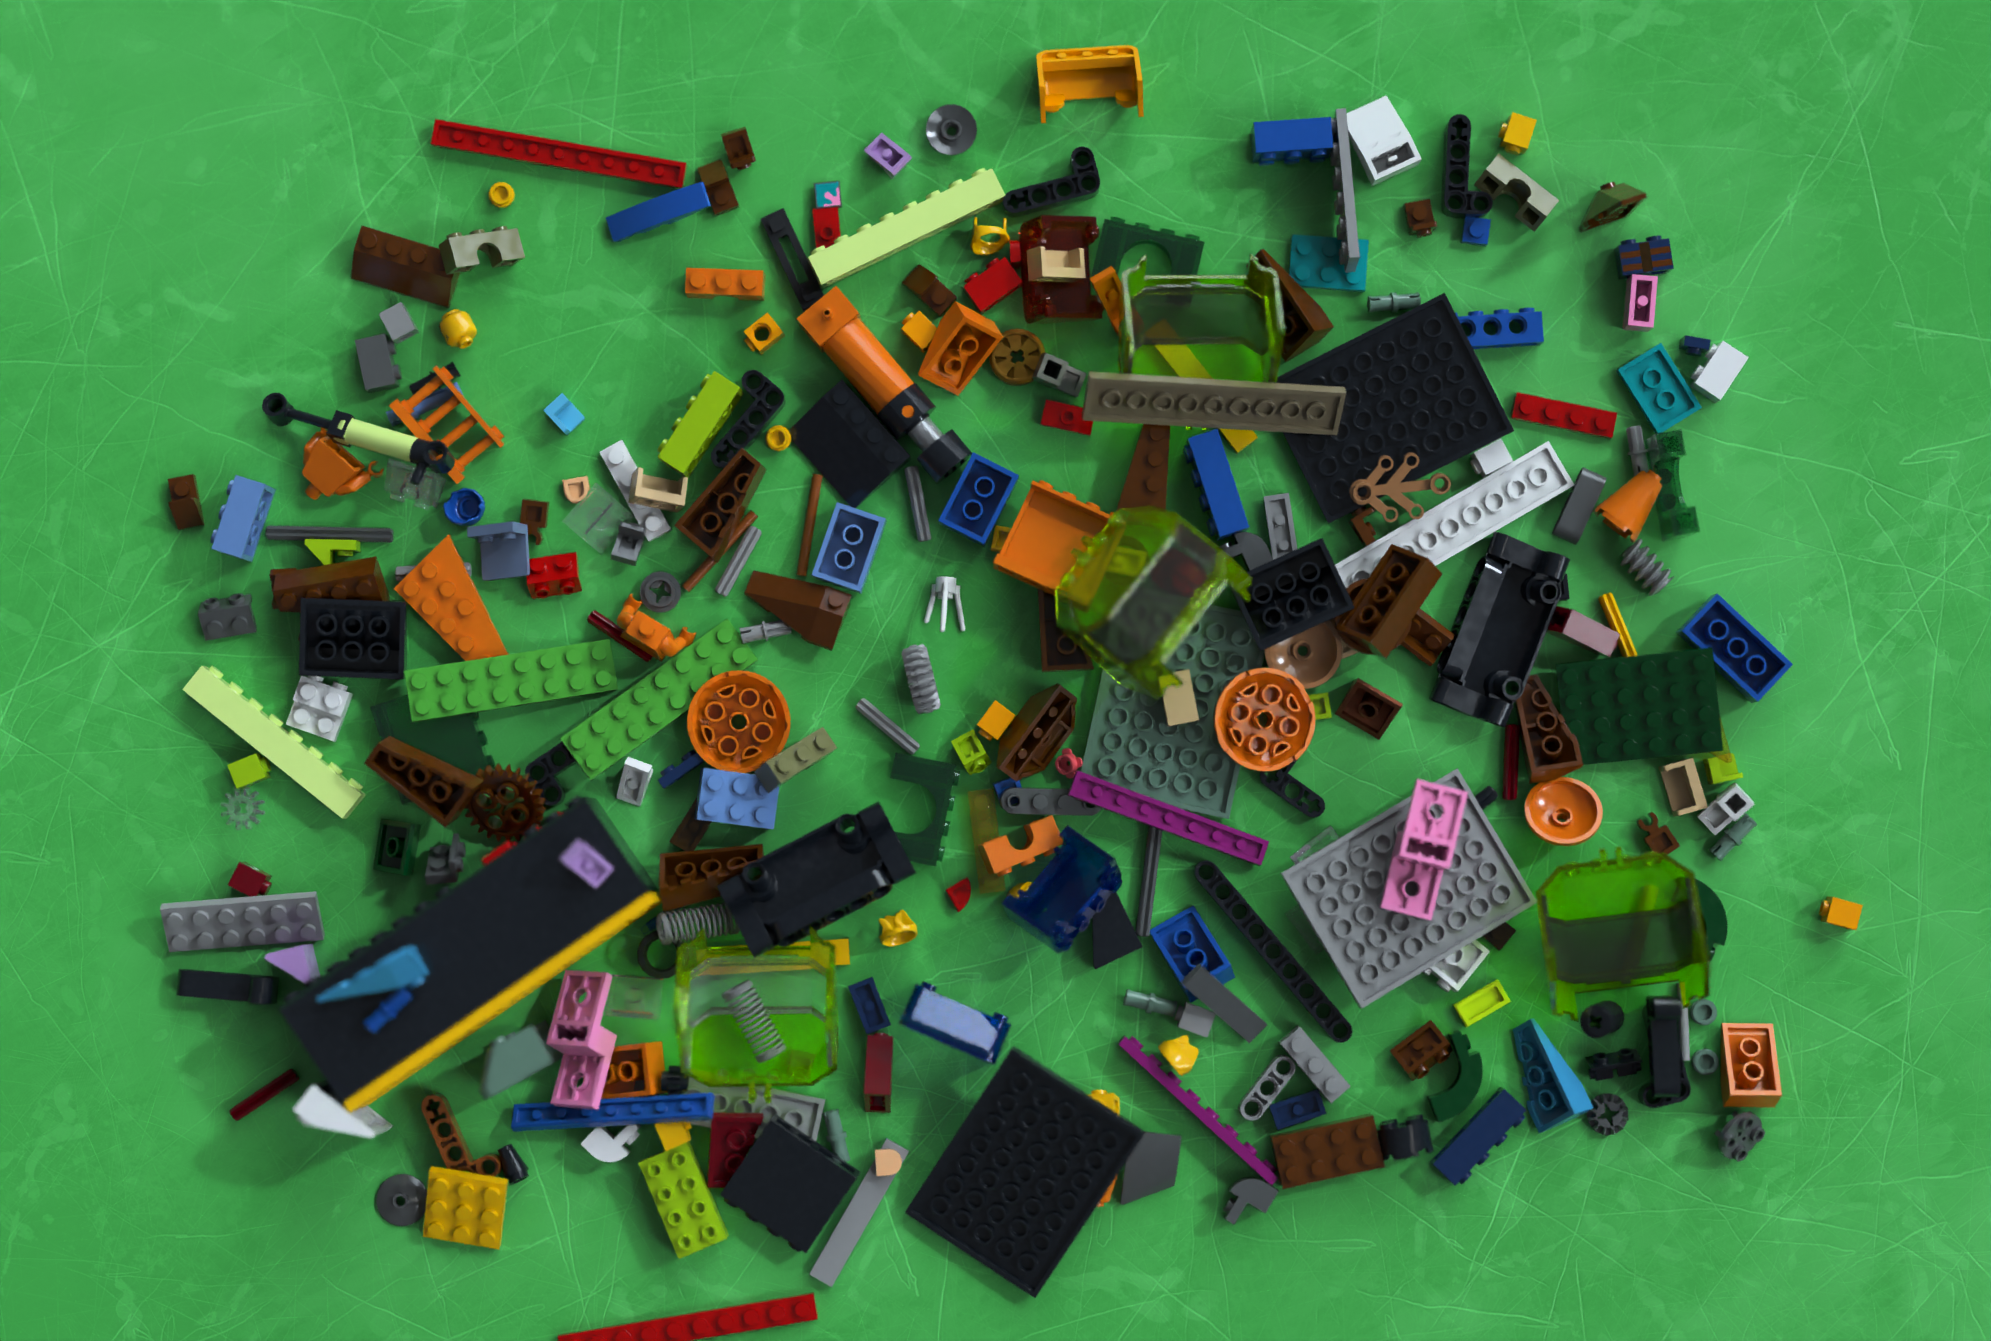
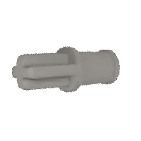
[1626,426,1649,476]
[740,620,792,644]

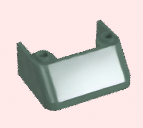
[480,1020,563,1100]

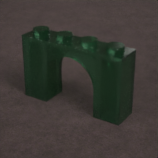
[1090,217,1205,305]
[1645,430,1700,541]
[890,753,960,866]

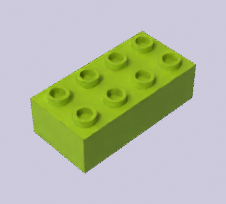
[657,371,744,478]
[639,1141,729,1259]

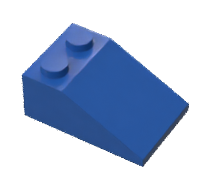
[1150,905,1235,1003]

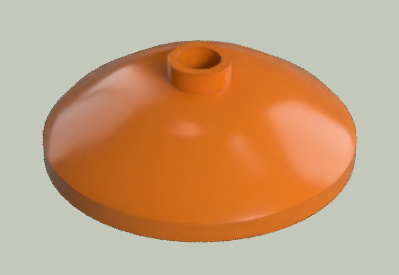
[1524,777,1603,846]

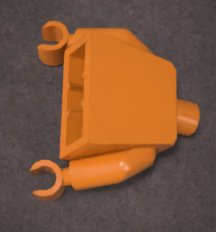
[302,427,384,500]
[617,593,697,662]

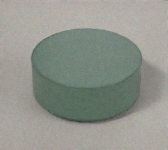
[1690,999,1717,1025]
[1691,1048,1719,1075]

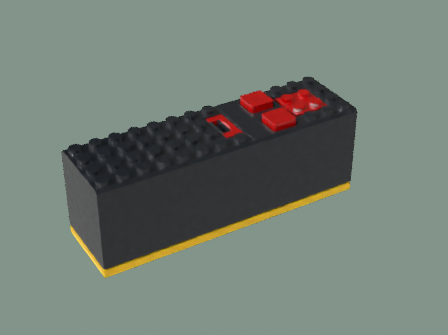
[279,796,662,1113]

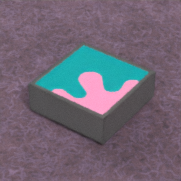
[814,181,842,209]

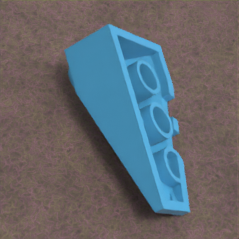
[316,945,429,1002]
[1513,1018,1593,1133]

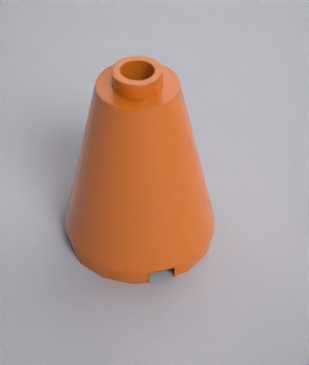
[1593,470,1662,543]

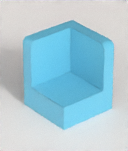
[543,393,585,435]

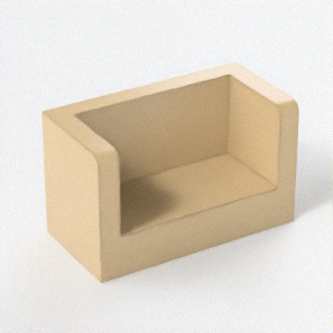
[1027,246,1086,283]
[628,467,688,513]
[1157,669,1199,727]
[1659,758,1708,816]

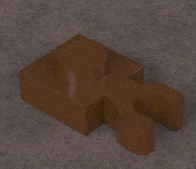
[520,499,549,545]
[1637,812,1680,860]

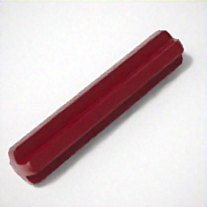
[587,610,653,662]
[1502,724,1520,800]
[229,1069,299,1121]

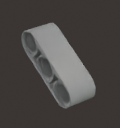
[1239,1055,1295,1121]

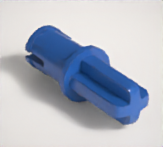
[364,987,412,1033]

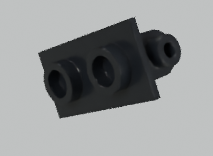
[1585,1048,1642,1081]

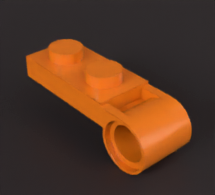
[1090,266,1144,341]

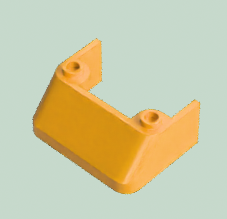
[1036,45,1144,123]

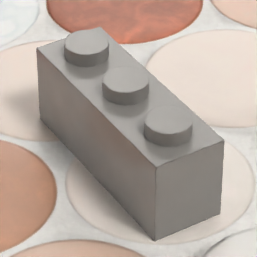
[1279,1025,1351,1103]

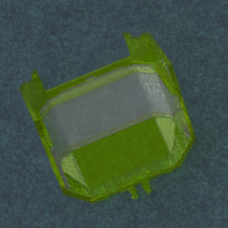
[673,927,839,1103]

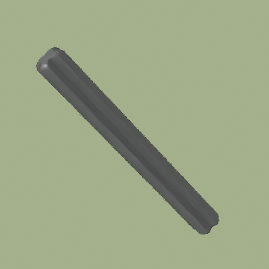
[266,526,394,542]
[1135,826,1162,937]

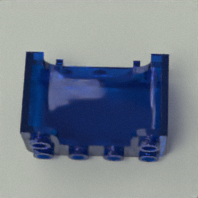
[1001,825,1122,953]

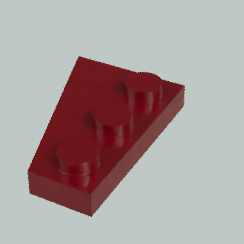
[707,1113,764,1188]

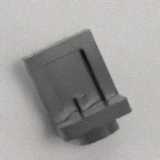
[611,522,645,566]

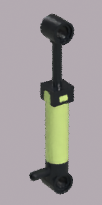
[262,393,455,486]

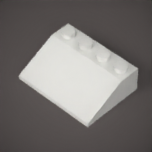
[293,1080,393,1138]

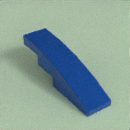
[606,182,711,242]

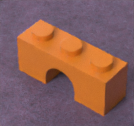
[685,268,765,301]
[977,815,1064,877]

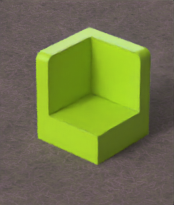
[1703,753,1743,784]

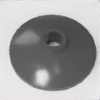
[926,104,977,155]
[376,1174,427,1226]

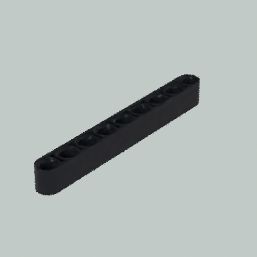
[1194,860,1352,1043]

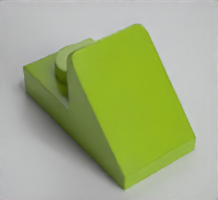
[304,539,361,565]

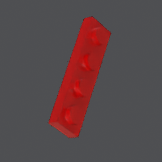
[1511,392,1617,439]

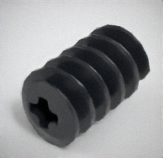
[1580,1000,1624,1038]

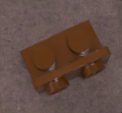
[1400,608,1455,666]
[1390,1020,1453,1081]

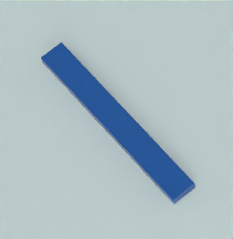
[511,1093,715,1132]

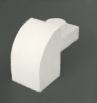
[1697,783,1754,835]
[581,1124,641,1162]

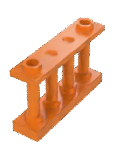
[389,365,505,484]

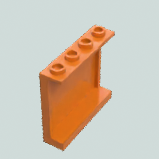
[993,480,1127,611]

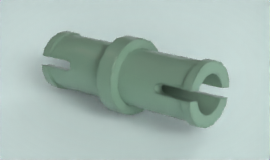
[1367,292,1421,313]
[1709,813,1757,861]
[1123,989,1177,1017]
[823,1109,851,1162]

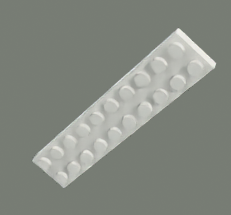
[1335,441,1574,588]

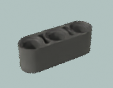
[1552,467,1607,545]

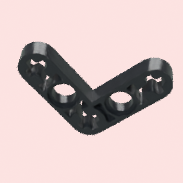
[1259,737,1325,818]

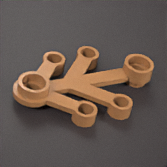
[1349,452,1451,522]

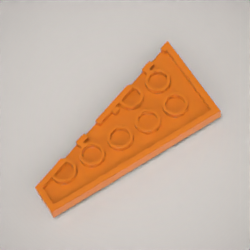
[393,534,509,661]

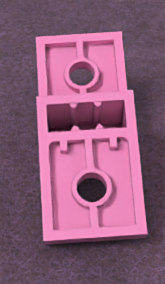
[1379,779,1468,921]
[546,970,617,1110]

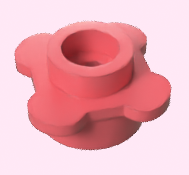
[1055,748,1083,779]

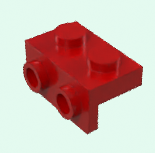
[526,552,582,599]

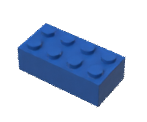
[1183,429,1249,541]
[1676,593,1793,703]

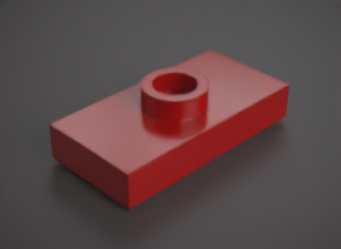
[812,207,841,248]
[1040,399,1093,436]

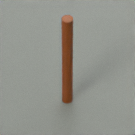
[796,474,823,577]
[682,510,758,592]

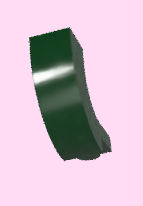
[1671,874,1728,966]
[1427,1030,1483,1123]

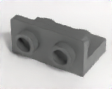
[425,833,466,885]

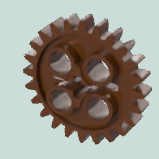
[464,763,546,842]

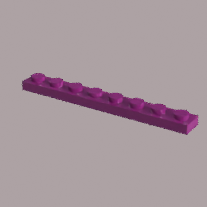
[1067,770,1269,866]
[1118,1035,1278,1186]

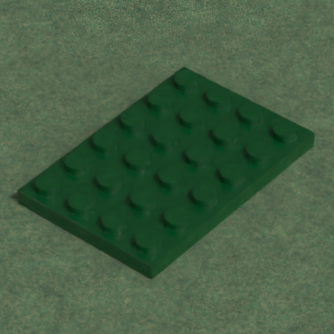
[1556,647,1723,765]

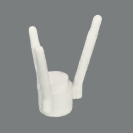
[924,576,965,632]

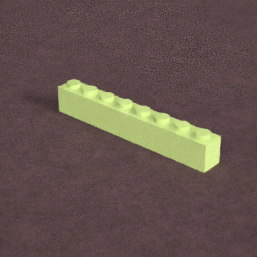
[808,168,1006,289]
[182,666,366,819]

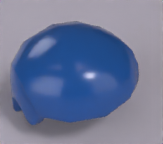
[443,488,485,527]

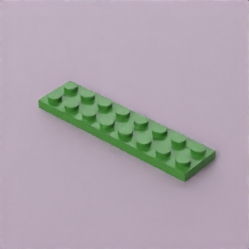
[560,619,758,781]
[404,639,618,723]

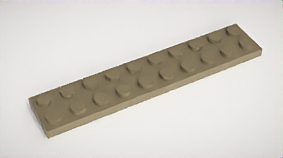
[1082,372,1346,435]

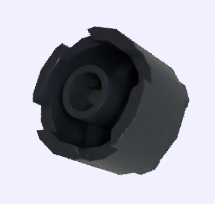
[1377,1114,1434,1161]

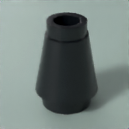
[498,1144,529,1185]

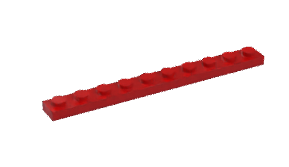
[431,119,687,189]
[558,1292,818,1341]

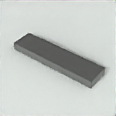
[1181,964,1267,1043]

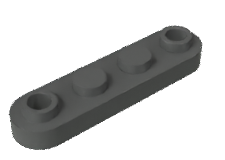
[1000,787,1101,816]

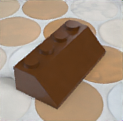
[351,226,460,308]
[1336,544,1442,658]

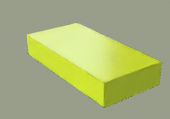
[1453,979,1511,1028]

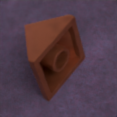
[1335,678,1403,740]

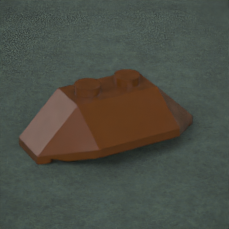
[996,683,1077,781]

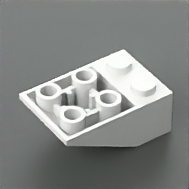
[1347,96,1422,186]

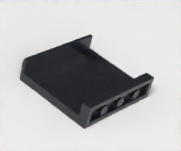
[720,1114,860,1253]

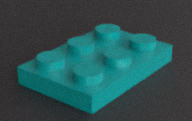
[1289,234,1369,292]
[1616,343,1702,435]

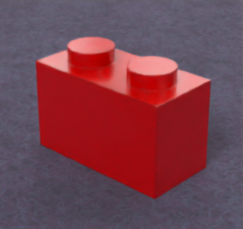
[963,257,1023,315]

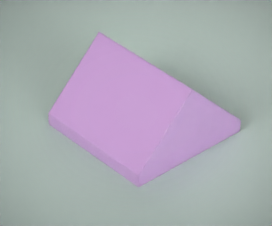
[264,944,320,983]

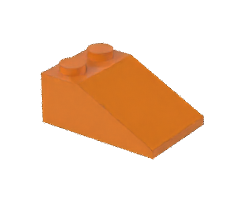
[918,301,1003,396]
[1720,1023,1782,1108]
[583,1041,668,1099]

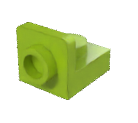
[951,729,992,775]

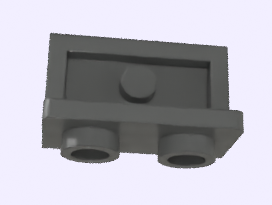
[198,593,257,641]

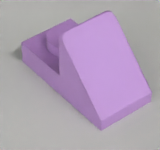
[864,132,912,179]
[560,839,614,888]

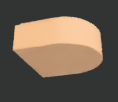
[562,476,590,504]
[875,1149,902,1176]

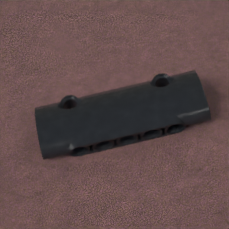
[1429,532,1570,728]
[717,801,916,958]

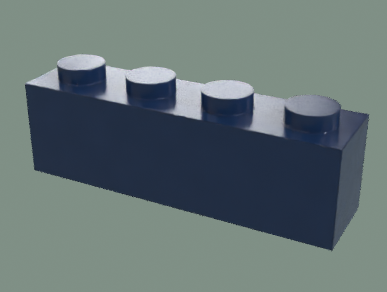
[1430,1087,1527,1186]

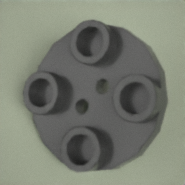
[1714,1111,1765,1161]

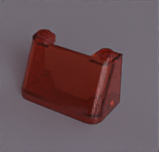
[1019,215,1104,324]

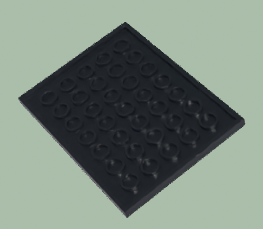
[1268,293,1514,524]
[905,1046,1145,1298]

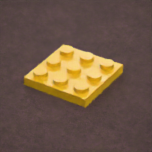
[423,1166,508,1250]

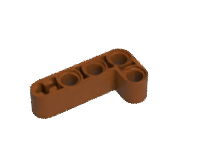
[421,1093,502,1177]

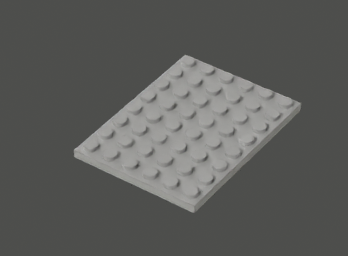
[1280,768,1537,1008]

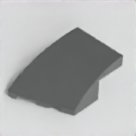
[1120,1131,1181,1204]

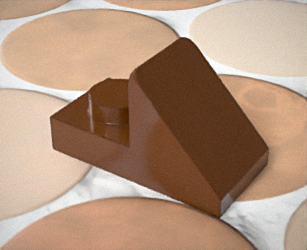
[697,159,739,216]
[902,264,957,317]
[168,474,205,530]

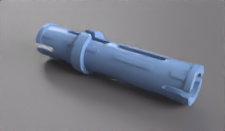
[386,382,463,427]

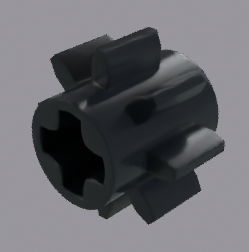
[661,1065,689,1095]

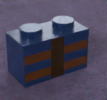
[1614,236,1674,280]

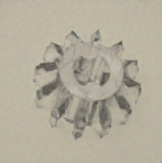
[221,787,265,830]

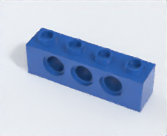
[1455,308,1544,350]

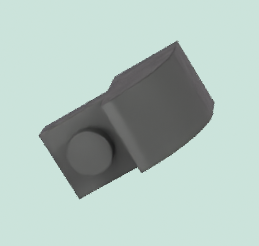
[1032,353,1087,397]
[1213,532,1273,571]
[1223,1177,1279,1224]

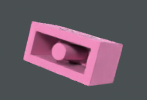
[1623,274,1658,332]

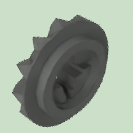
[640,572,681,612]
[1587,1093,1629,1135]

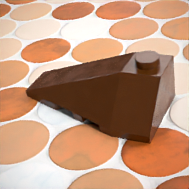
[744,570,852,651]
[1515,674,1583,784]

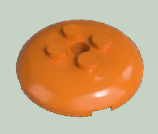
[1214,668,1316,771]
[687,670,791,773]

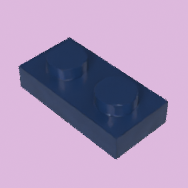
[658,749,705,789]
[848,977,891,1034]
[1269,1088,1326,1130]

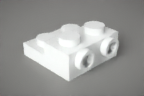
[286,676,353,742]
[1423,940,1490,992]

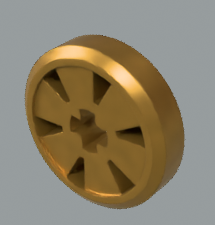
[989,329,1045,386]

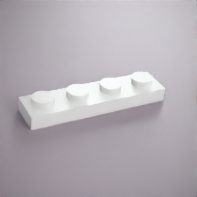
[600,440,672,542]

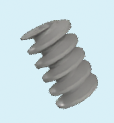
[1620,539,1675,596]

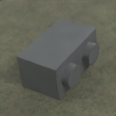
[355,334,402,393]

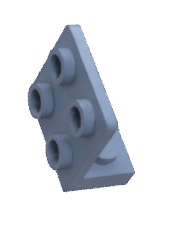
[467,521,530,581]

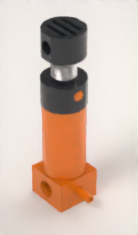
[796,286,972,484]

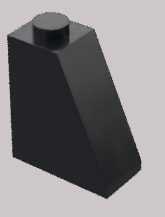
[1092,888,1142,969]

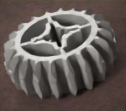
[901,644,941,714]

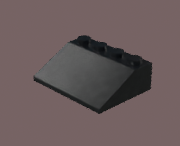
[789,380,911,508]
[1228,538,1355,651]
[299,598,407,679]

